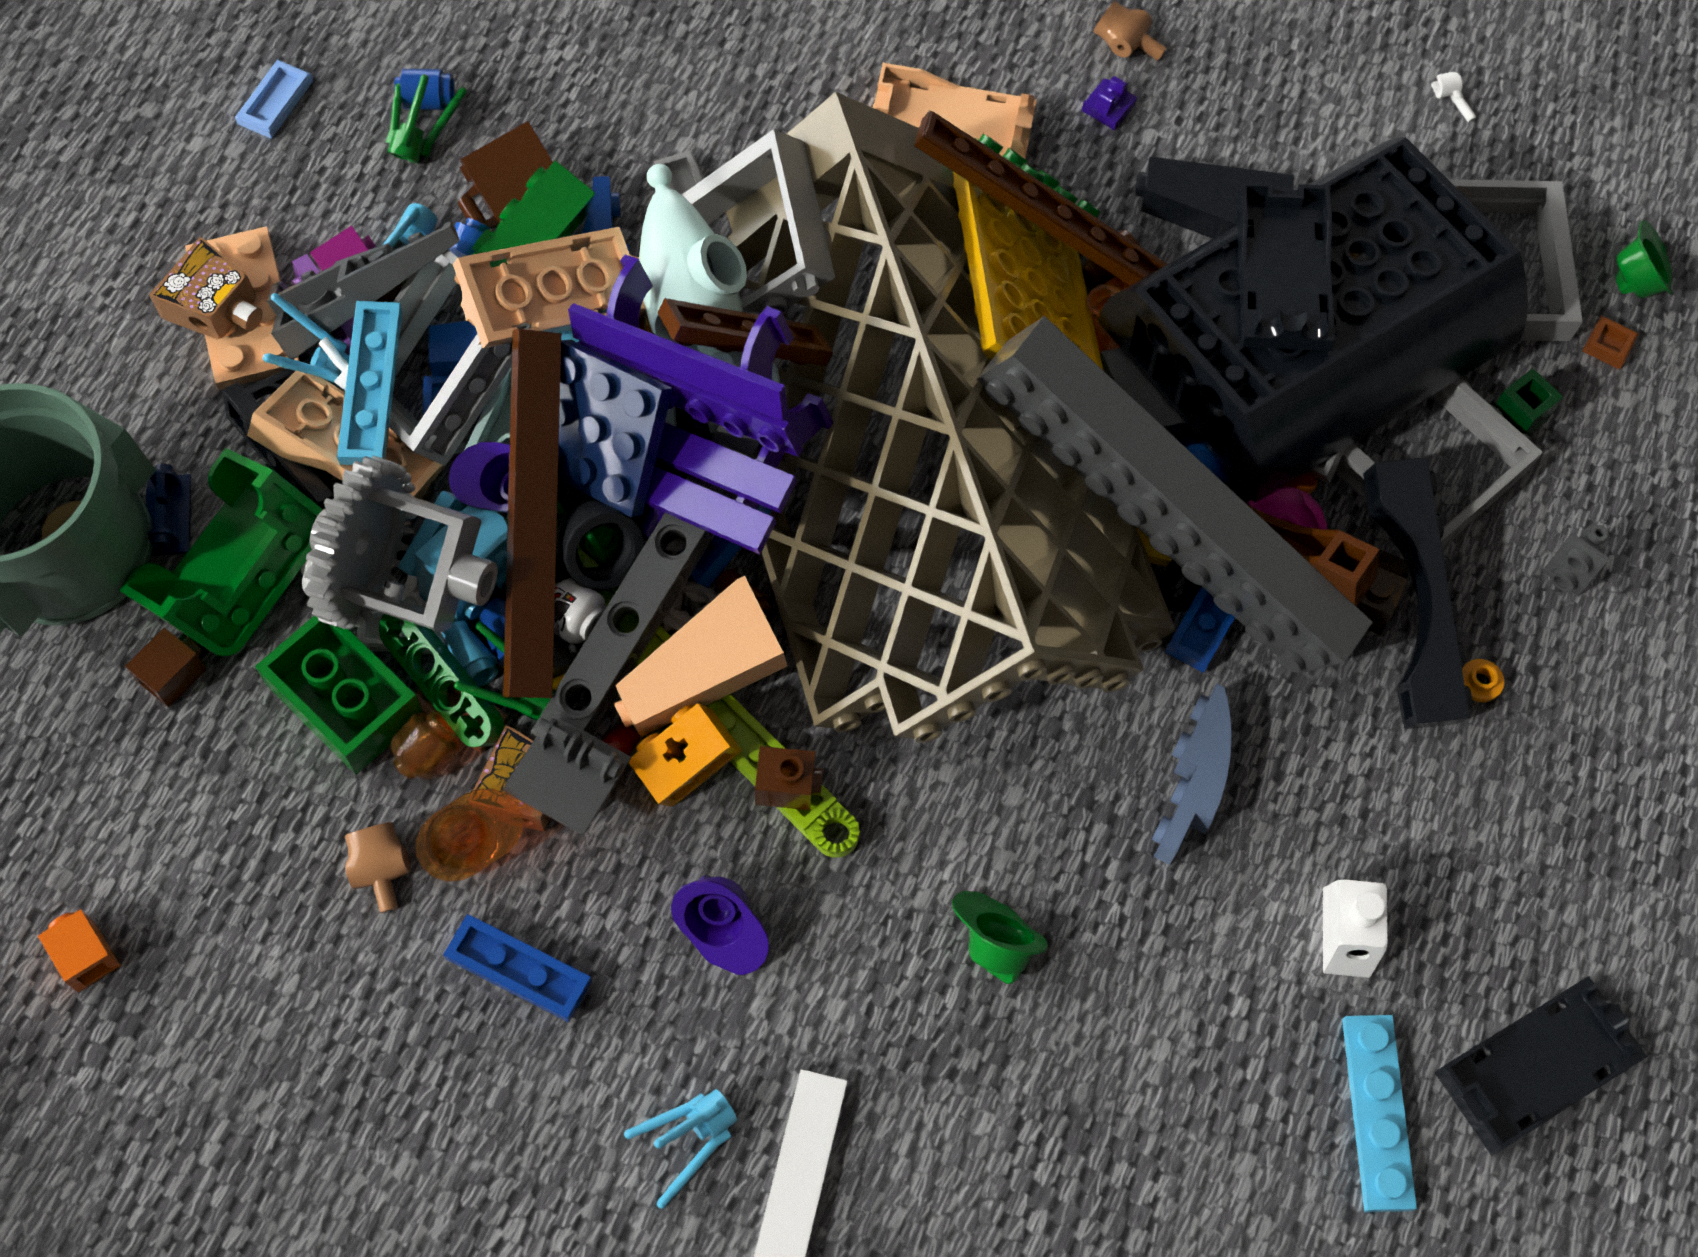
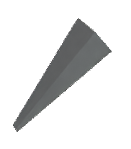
[267,221,459,359]

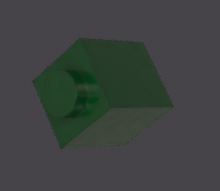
[1494,368,1563,436]

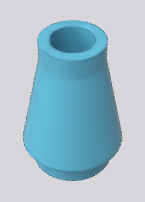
[442,621,498,687]

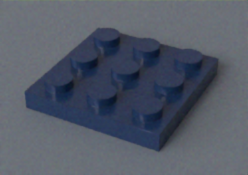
[558,340,673,517]

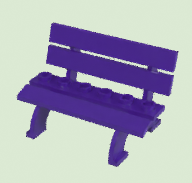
[568,254,834,555]

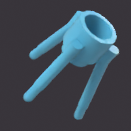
[382,203,438,248]
[263,293,350,388]
[624,1089,737,1209]

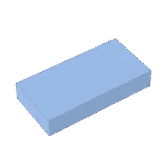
[235,59,313,139]

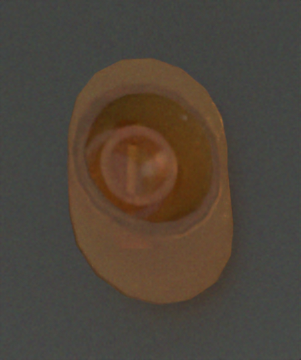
[416,788,523,882]

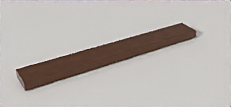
[914,110,1167,285]
[503,329,561,698]

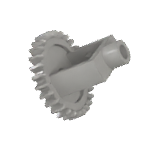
[304,456,498,632]

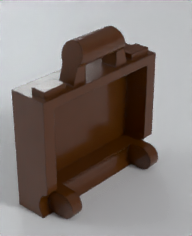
[457,121,553,229]

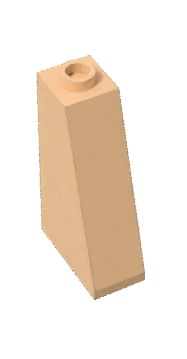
[614,576,788,737]

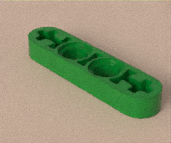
[378,614,504,748]

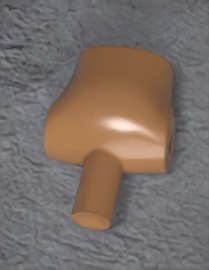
[1093,0,1166,61]
[345,822,411,913]

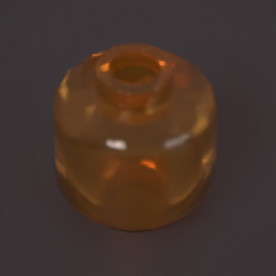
[390,711,459,780]

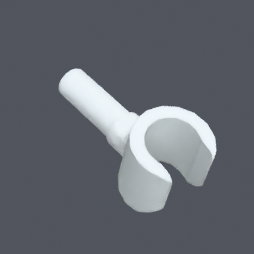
[1432,72,1476,122]
[319,337,349,391]

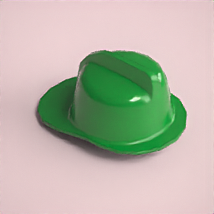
[1615,220,1673,299]
[951,891,1048,984]

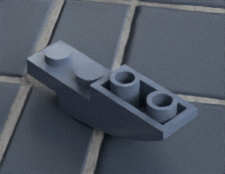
[1151,683,1232,865]

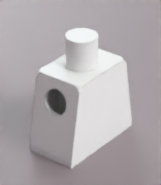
[1323,880,1388,978]

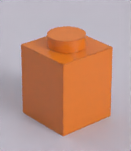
[38,909,121,992]

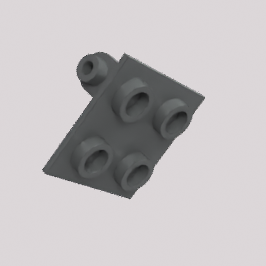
[502,713,631,836]

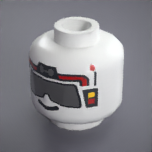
[554,578,606,645]

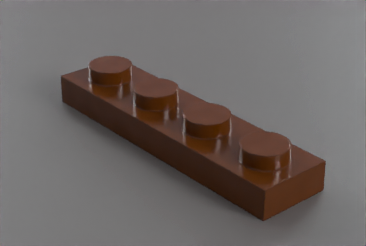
[657,298,833,366]

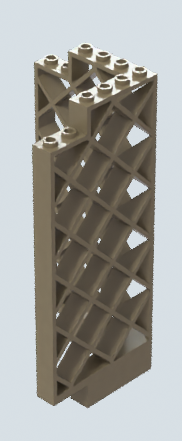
[726,92,1176,743]

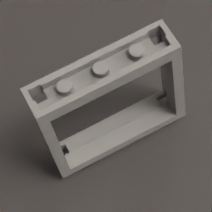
[682,129,835,315]
[1448,179,1583,341]
[389,247,531,466]
[1335,378,1543,548]

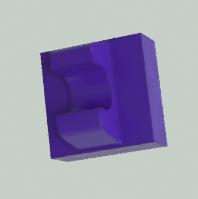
[1082,76,1137,130]

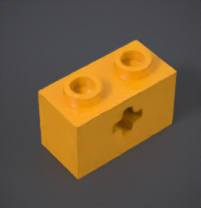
[629,703,743,807]

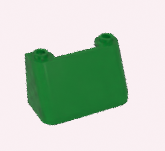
[119,448,322,656]

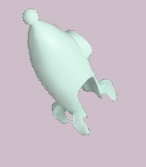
[639,163,780,436]

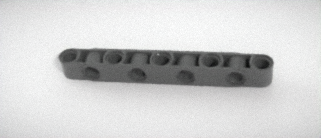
[529,425,763,741]

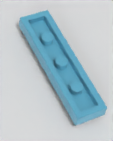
[337,301,403,465]
[1342,1015,1417,1212]

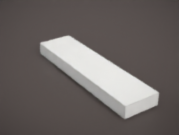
[754,1069,847,1257]

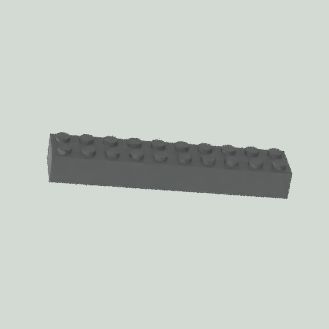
[976,316,1372,674]

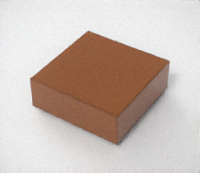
[1582,315,1639,370]

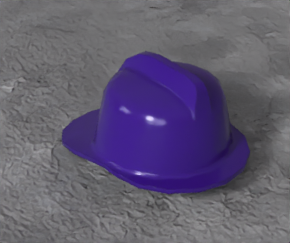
[449,442,510,514]
[671,874,769,975]

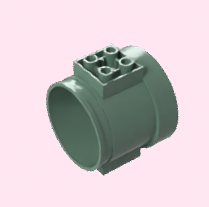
[0,383,156,637]

